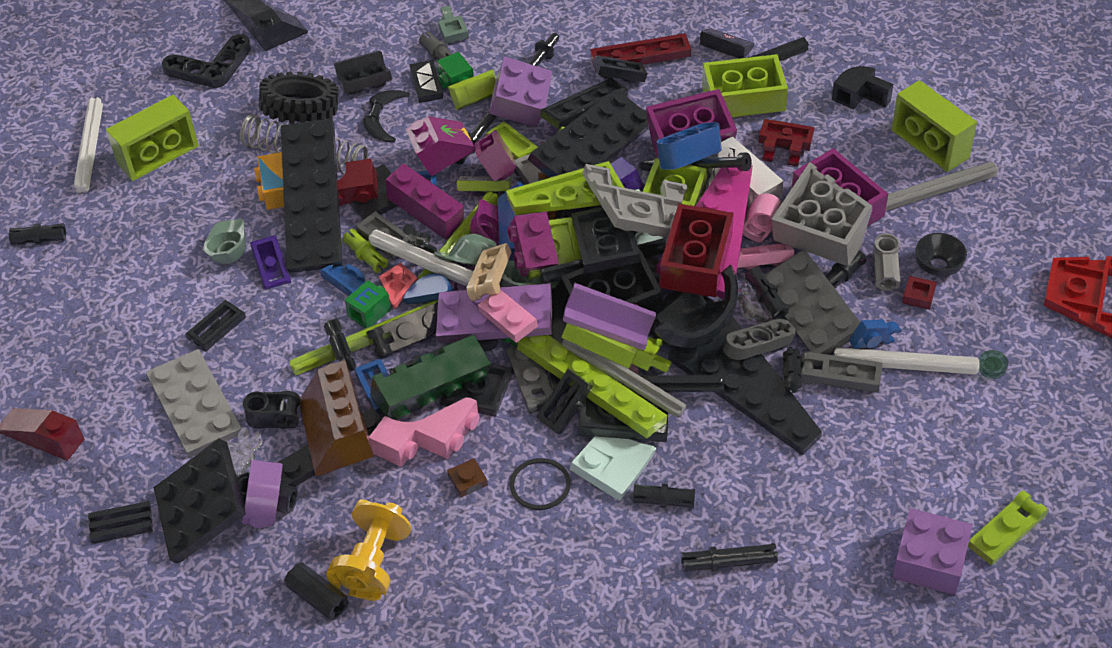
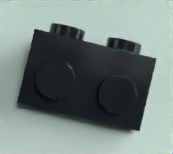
[334,50,392,94]

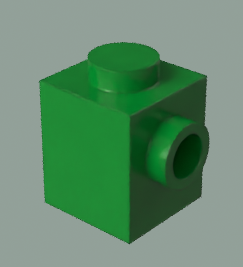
[437,52,474,90]

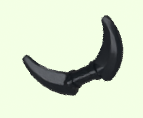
[363,90,410,142]

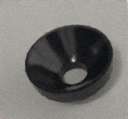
[915,233,967,276]

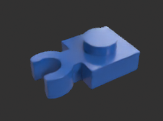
[849,319,902,349]

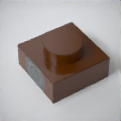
[447,458,488,497]

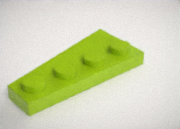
[506,161,624,215]

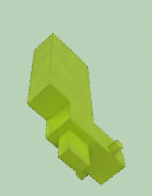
[561,323,672,373]

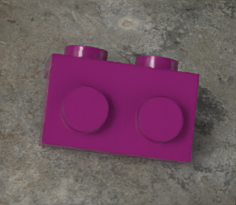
[507,212,559,277]

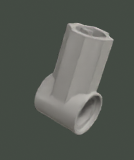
[872,233,900,291]

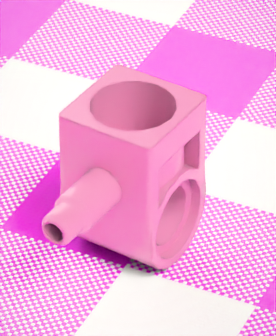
[743,193,781,243]

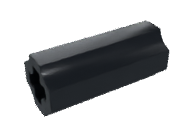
[284,562,349,621]

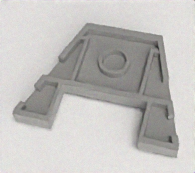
[582,164,687,238]

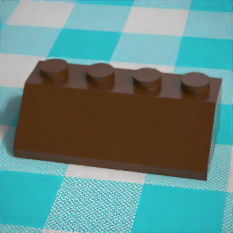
[300,360,374,477]

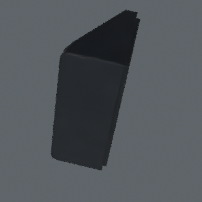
[700,28,755,59]

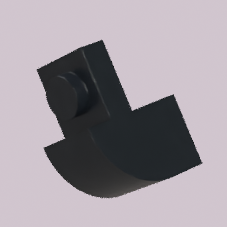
[831,66,894,110]

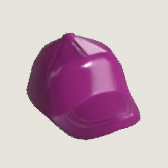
[470,199,499,246]

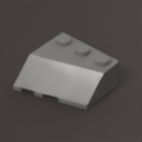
[771,162,872,266]

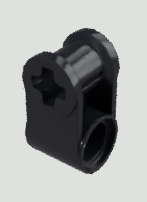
[242,391,301,429]

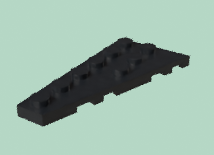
[668,316,822,456]

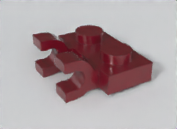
[758,119,815,166]

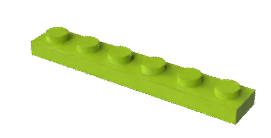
[517,335,667,438]

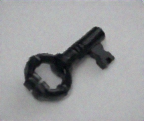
[403,224,437,254]

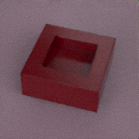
[902,276,937,310]

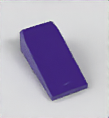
[250,235,291,290]

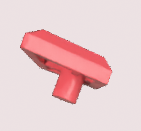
[379,262,418,309]

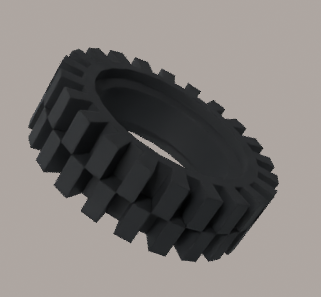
[259,71,338,124]

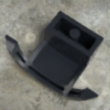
[650,265,738,348]

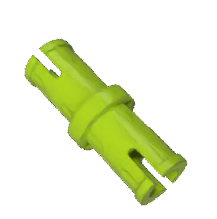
[342,229,388,273]

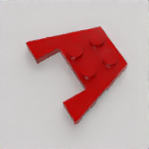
[1043,256,1112,338]

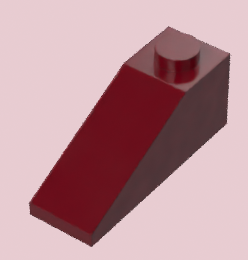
[0,408,85,461]

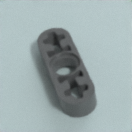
[723,319,796,360]

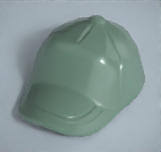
[203,219,246,265]

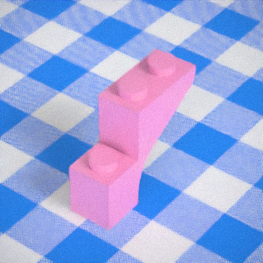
[369,398,480,467]

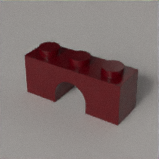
[338,158,378,206]

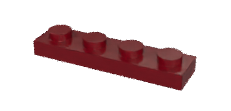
[590,33,692,73]

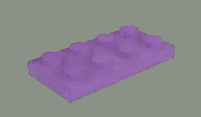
[436,284,552,343]

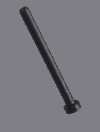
[639,152,752,172]

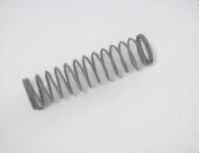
[240,114,368,174]

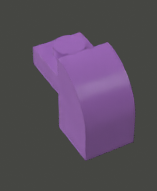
[242,460,283,528]

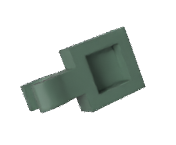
[438,6,469,44]

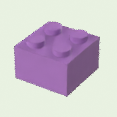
[489,56,553,127]
[892,508,973,595]

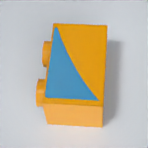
[254,152,284,210]

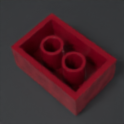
[660,203,734,298]

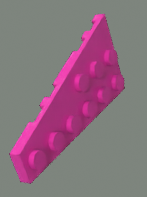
[656,165,753,299]

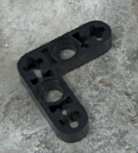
[162,34,251,88]

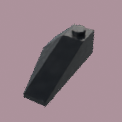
[224,0,308,51]

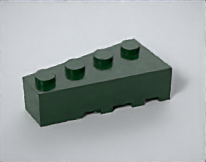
[370,335,491,422]

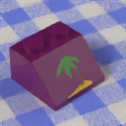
[406,116,475,176]

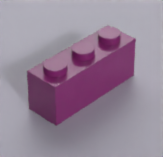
[386,163,464,240]

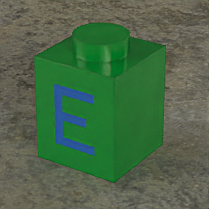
[345,280,391,329]

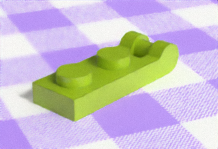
[968,490,1049,566]

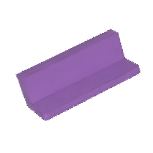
[563,283,656,350]

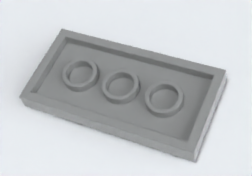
[146,349,243,458]

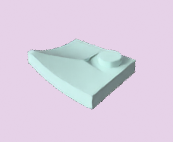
[570,436,656,501]

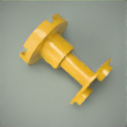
[326,499,412,601]

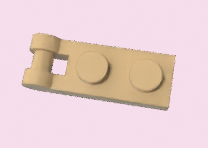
[467,243,511,301]

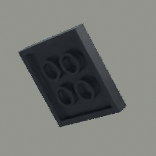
[153,438,246,563]

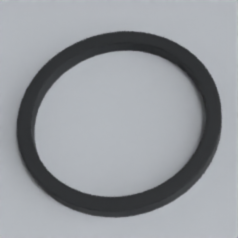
[510,458,571,510]

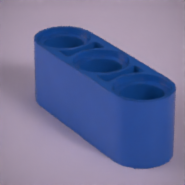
[657,122,722,170]

